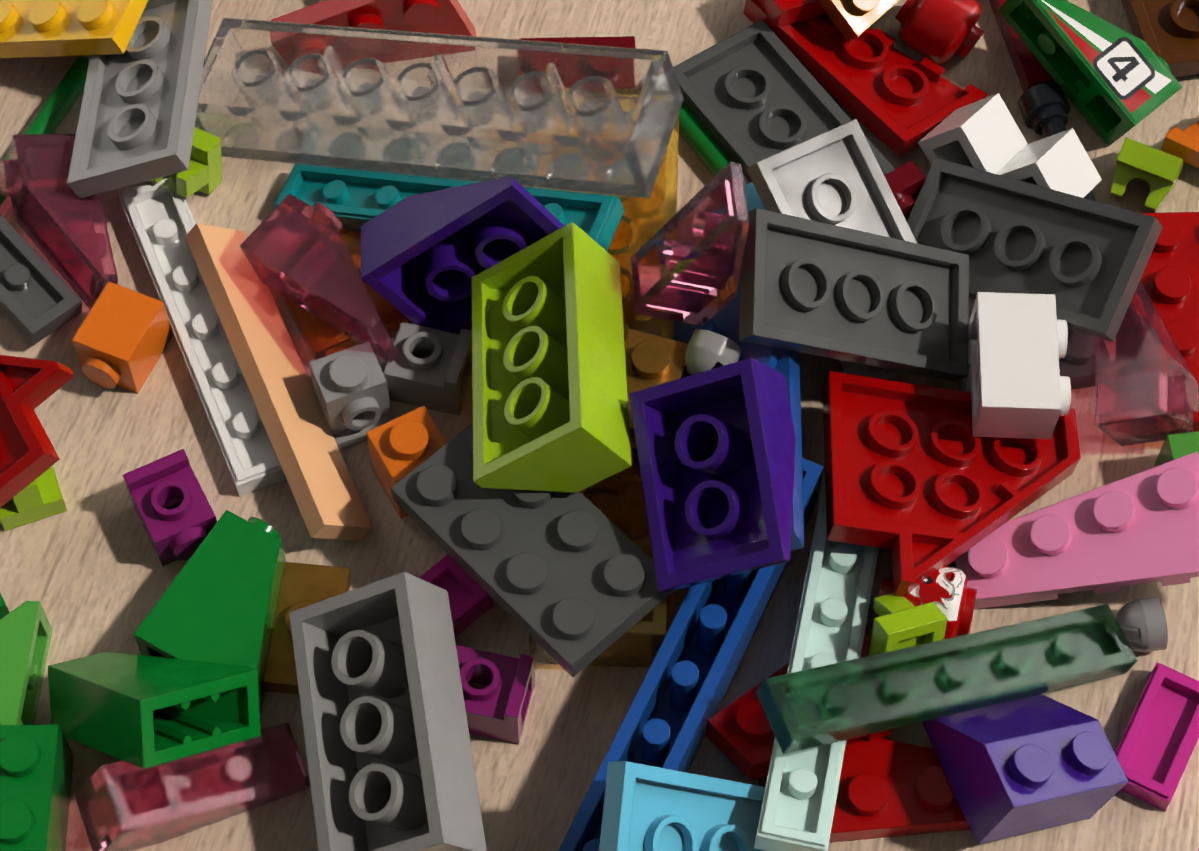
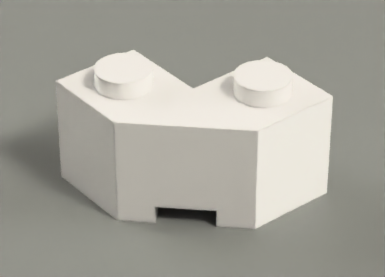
[918,93,1102,198]

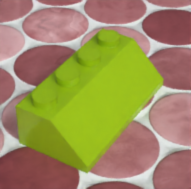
[471,222,632,493]

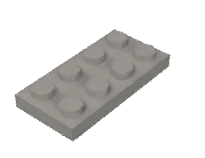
[67,0,213,199]
[747,119,918,380]

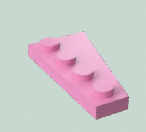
[954,451,1199,609]

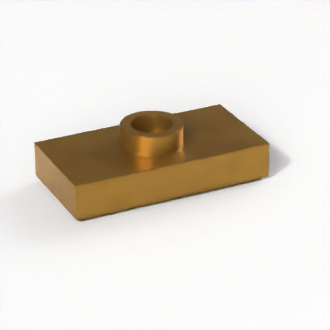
[263,562,351,695]

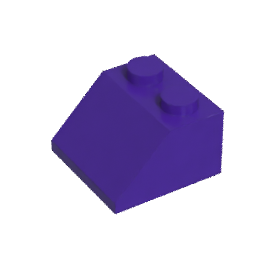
[922,693,1129,845]

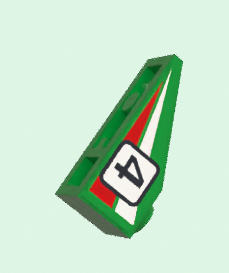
[997,0,1182,146]

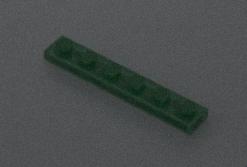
[756,604,1138,754]

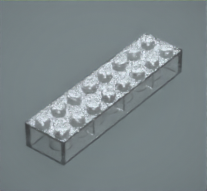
[195,18,684,198]

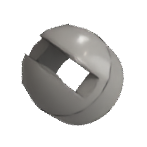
[685,329,742,375]
[1115,597,1168,652]

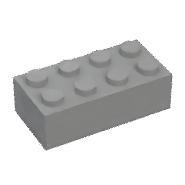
[289,571,487,851]

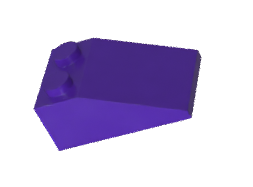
[361,176,564,334]
[629,358,796,593]

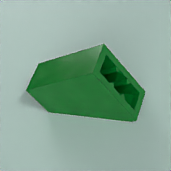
[133,510,286,715]
[48,651,261,769]

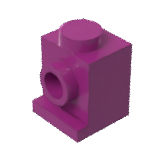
[123,449,217,567]
[456,645,535,744]

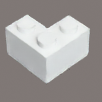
[961,292,1071,439]

